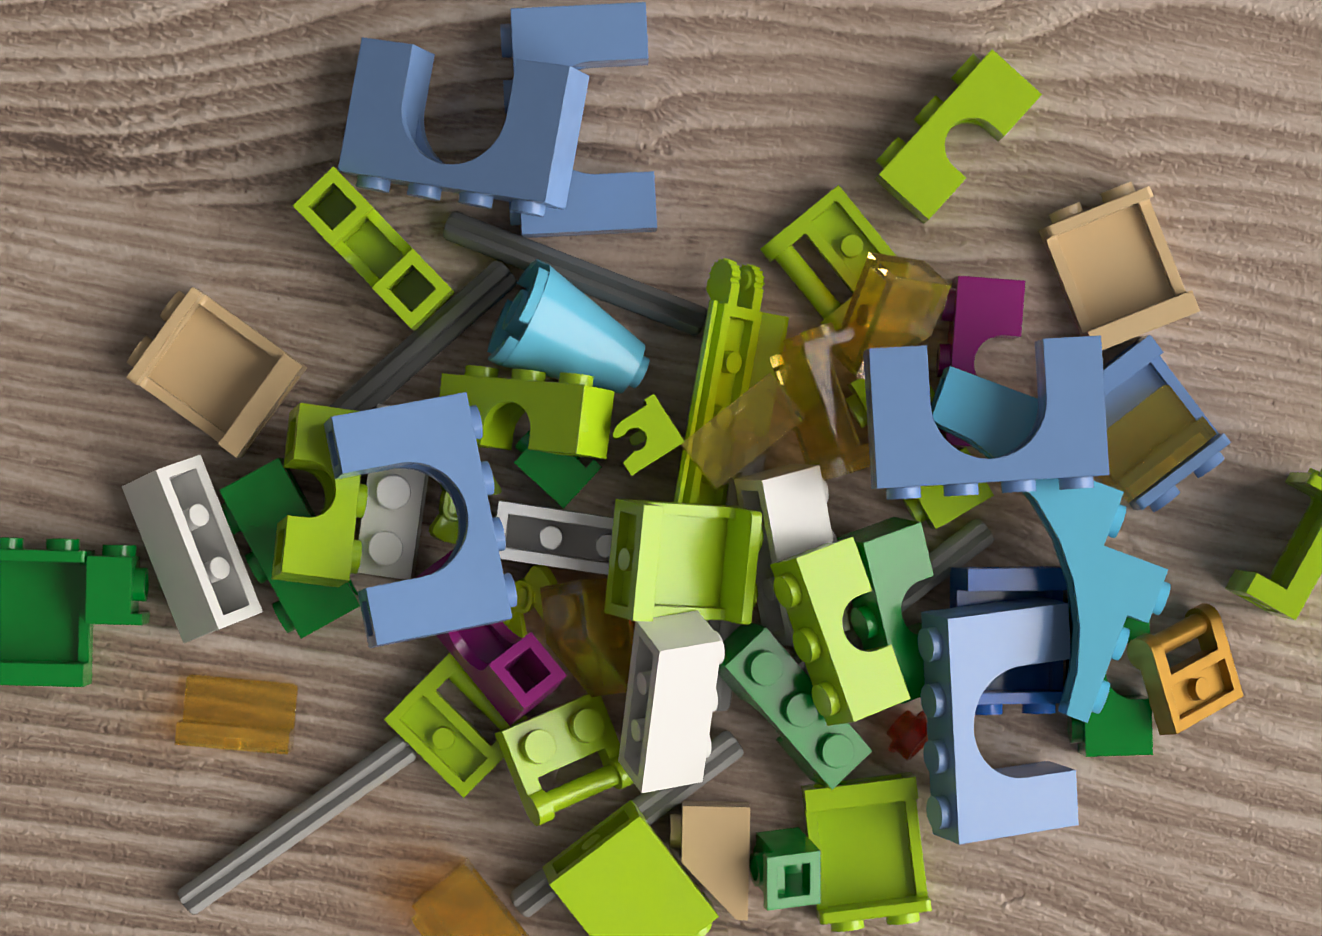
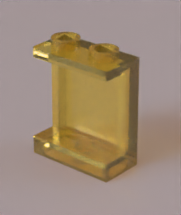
[769,322,870,481]

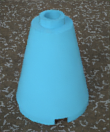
[487,259,650,394]

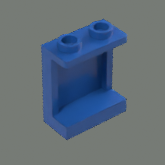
[950,566,1067,715]

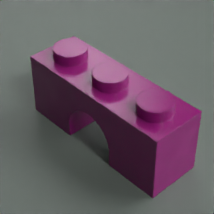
[936,276,1026,447]
[416,550,567,726]

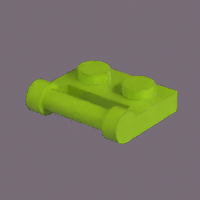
[760,185,909,336]
[384,653,528,798]
[494,690,634,826]

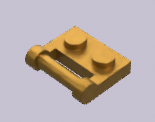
[1127,603,1244,735]

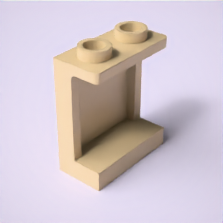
[1039,181,1200,350]
[127,287,307,458]

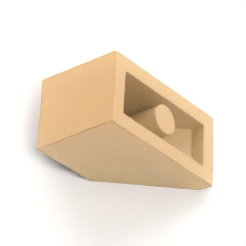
[670,800,750,920]

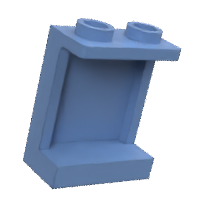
[1103,335,1231,512]

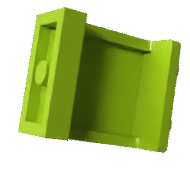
[1225,468,1322,620]
[604,499,764,625]
[801,772,932,932]
[542,799,719,936]

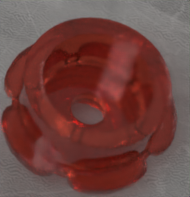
[886,710,928,761]

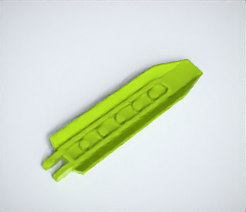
[653,258,789,623]

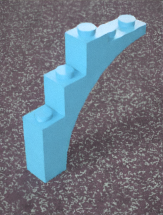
[931,366,1171,723]

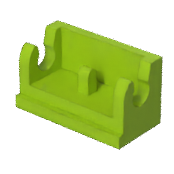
[613,394,685,476]

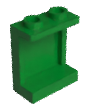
[0,537,95,687]

